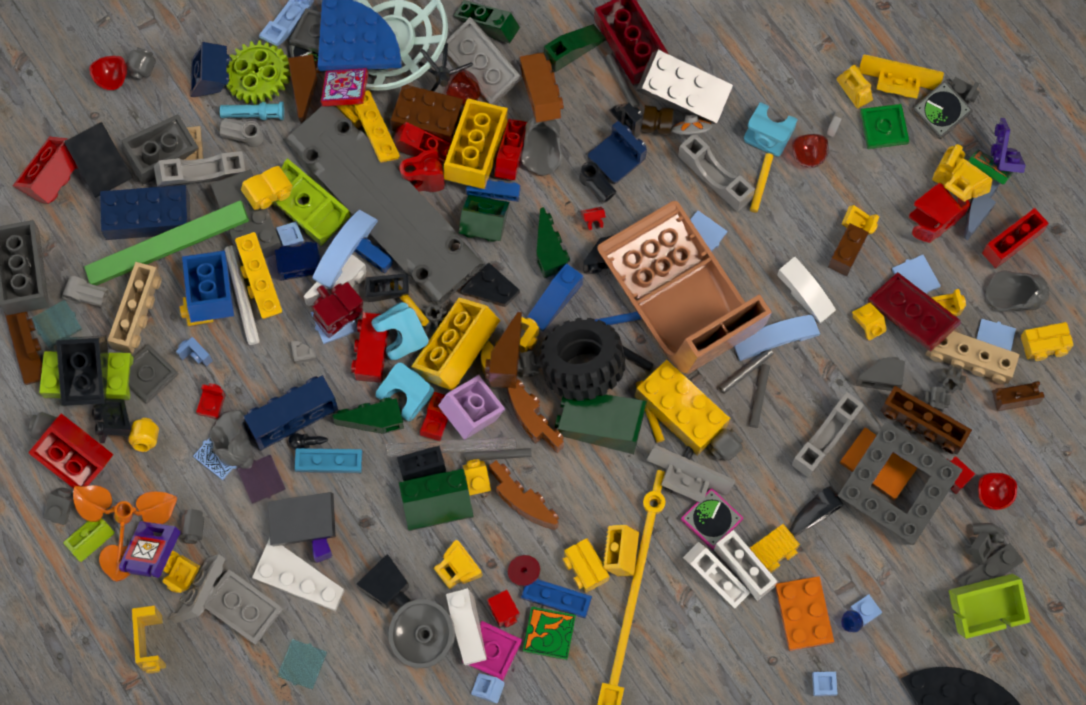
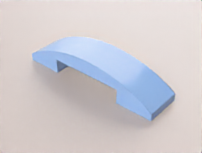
[259,0,314,46]
[312,210,378,289]
[734,315,820,361]

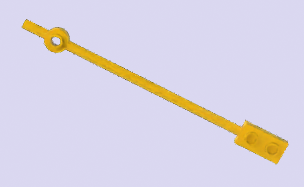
[597,470,666,705]

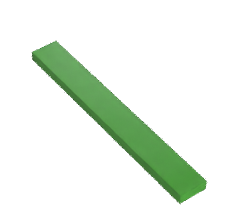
[84,200,249,286]

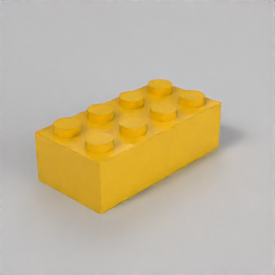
[444,98,508,189]
[411,297,501,390]
[634,360,731,456]

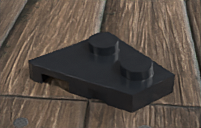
[609,102,643,138]
[460,263,520,307]

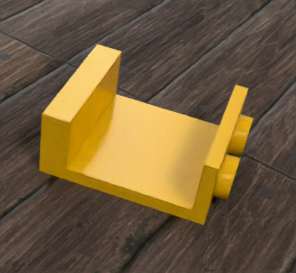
[132,606,166,674]

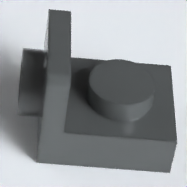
[950,77,980,104]

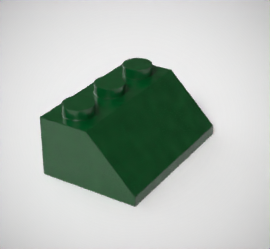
[398,468,474,531]

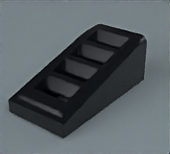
[365,273,409,302]

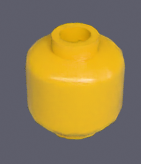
[128,418,159,452]

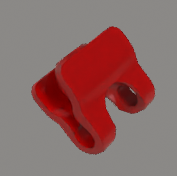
[399,149,445,192]

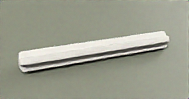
[224,245,259,345]

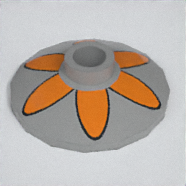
[671,115,713,134]

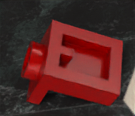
[196,383,226,420]

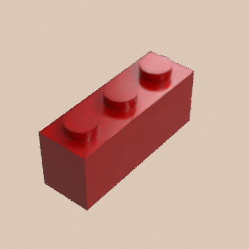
[982,208,1049,269]
[351,312,389,383]

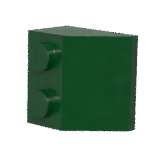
[459,194,510,242]

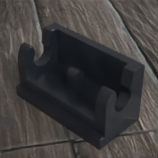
[397,446,446,481]

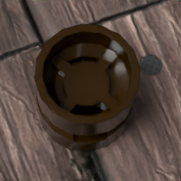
[641,105,674,135]

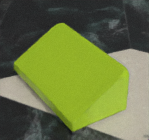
[63,518,114,562]

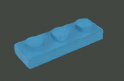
[295,448,363,473]

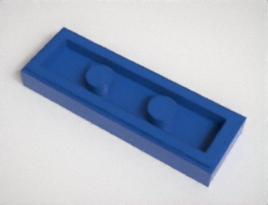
[521,579,592,619]

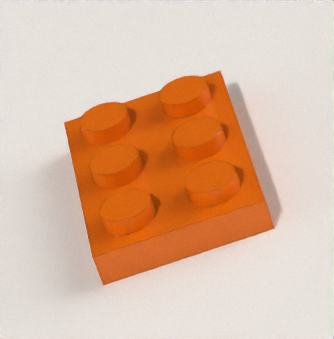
[775,576,834,651]

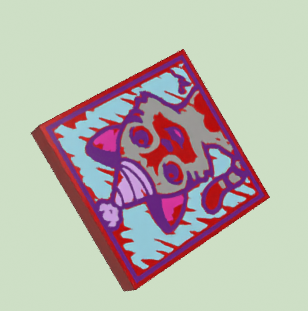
[321,68,368,106]

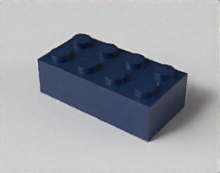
[100,185,191,240]
[243,375,338,451]

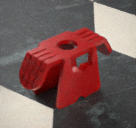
[909,183,970,243]

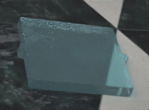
[32,300,82,348]
[278,639,327,690]

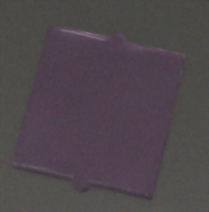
[237,455,286,504]

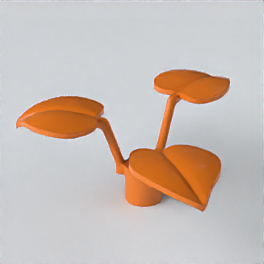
[73,485,177,582]

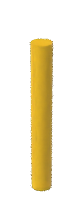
[750,153,774,213]
[391,282,429,326]
[635,380,665,443]

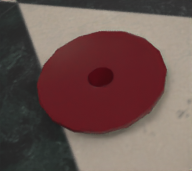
[507,555,541,586]

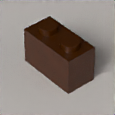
[828,223,869,276]

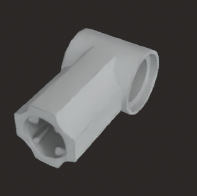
[219,118,264,147]
[62,276,109,308]

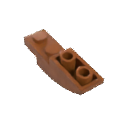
[507,378,564,453]
[489,460,559,530]

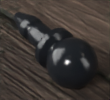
[288,433,328,451]

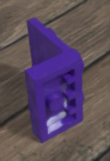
[991,118,1026,173]

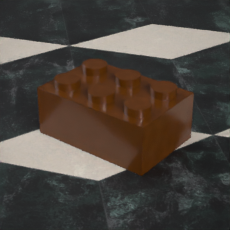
[391,84,464,144]

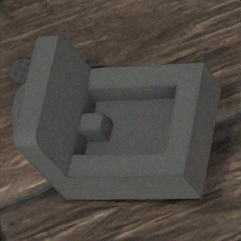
[43,488,73,525]

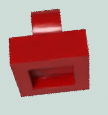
[581,206,606,230]

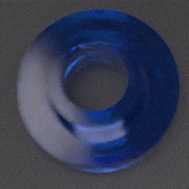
[841,610,863,633]

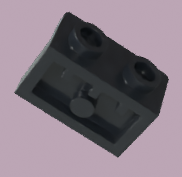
[91,398,131,443]

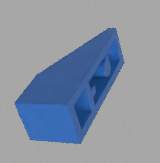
[527,263,583,332]

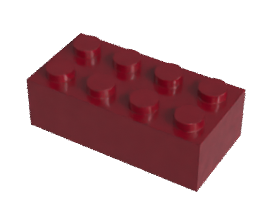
[594,0,669,86]

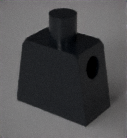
[356,554,411,609]

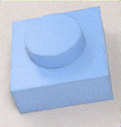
[276,222,304,249]
[850,594,882,626]
[812,672,838,696]

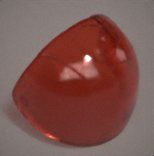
[446,69,480,106]
[792,134,829,168]

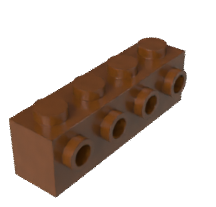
[880,386,972,455]

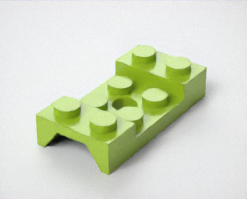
[272,158,350,246]
[39,351,134,400]

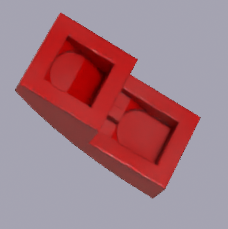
[420,392,449,442]

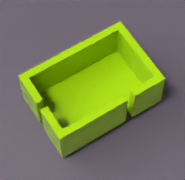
[949,574,1031,639]

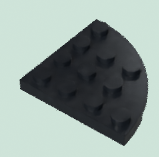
[901,667,1021,705]

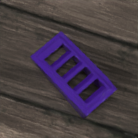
[312,539,333,563]

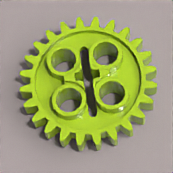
[226,40,291,105]

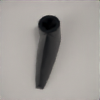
[789,486,844,537]

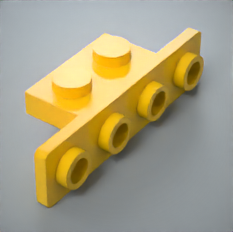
[859,54,944,99]
[354,90,400,163]
[235,232,282,319]

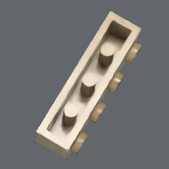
[107,262,162,354]
[925,331,1020,384]

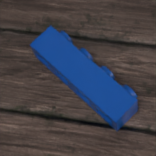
[466,179,520,202]
[354,238,393,274]

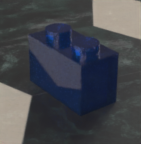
[275,242,321,281]

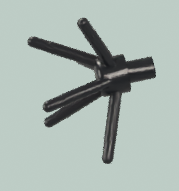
[418,42,473,92]

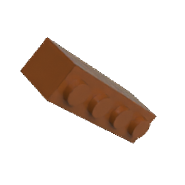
[519,52,564,123]

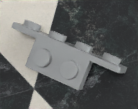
[647,445,735,503]

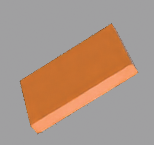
[840,428,917,501]

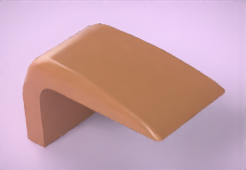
[598,201,772,374]

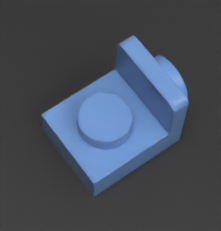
[176,337,213,367]

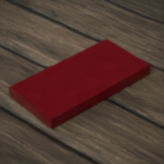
[867,272,961,352]

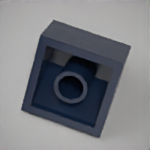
[190,42,230,97]

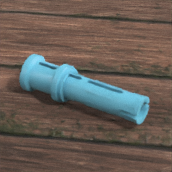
[220,102,285,120]

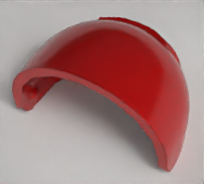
[89,56,127,90]
[978,473,1017,510]

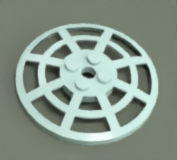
[354,0,448,90]

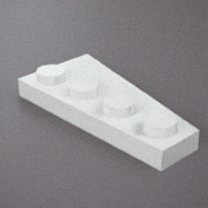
[252,538,344,612]

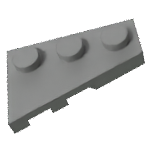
[169,554,225,623]

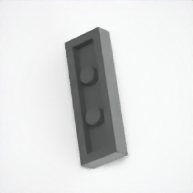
[957,543,1024,587]

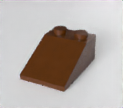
[485,312,522,389]

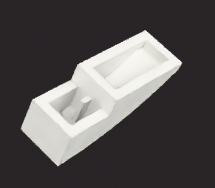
[777,257,836,324]

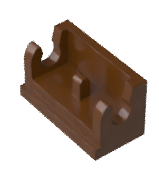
[992,381,1045,412]

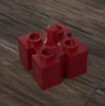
[312,281,363,338]

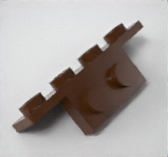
[4,312,43,385]

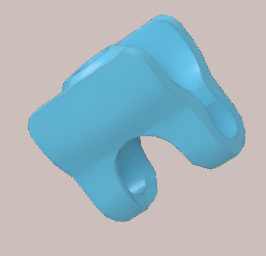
[744,102,798,156]
[371,302,429,360]
[376,363,435,422]

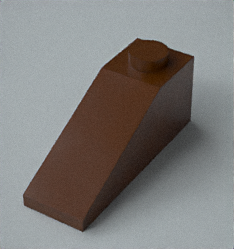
[288,54,320,124]

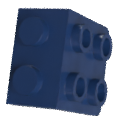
[588,121,647,184]

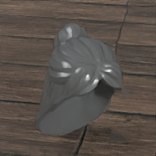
[521,117,563,176]
[985,270,1050,312]
[210,410,254,469]

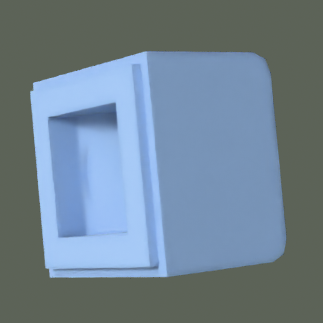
[471,673,505,703]

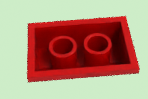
[12,136,78,204]
[28,413,114,489]

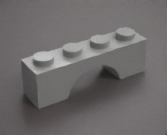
[678,134,755,212]
[154,151,246,187]
[792,392,864,478]

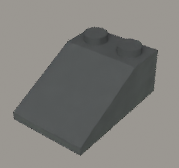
[121,114,199,185]

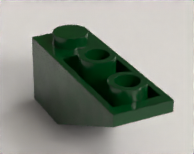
[453,0,520,43]
[544,24,606,73]
[536,207,570,279]
[333,397,404,434]

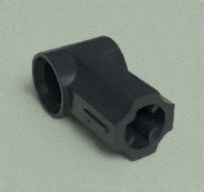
[579,161,617,204]

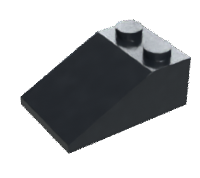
[56,335,109,406]

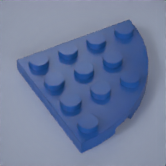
[318,0,402,71]

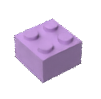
[438,375,505,440]

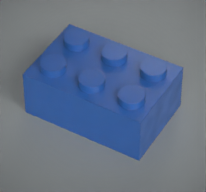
[182,250,234,323]

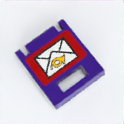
[119,521,181,578]

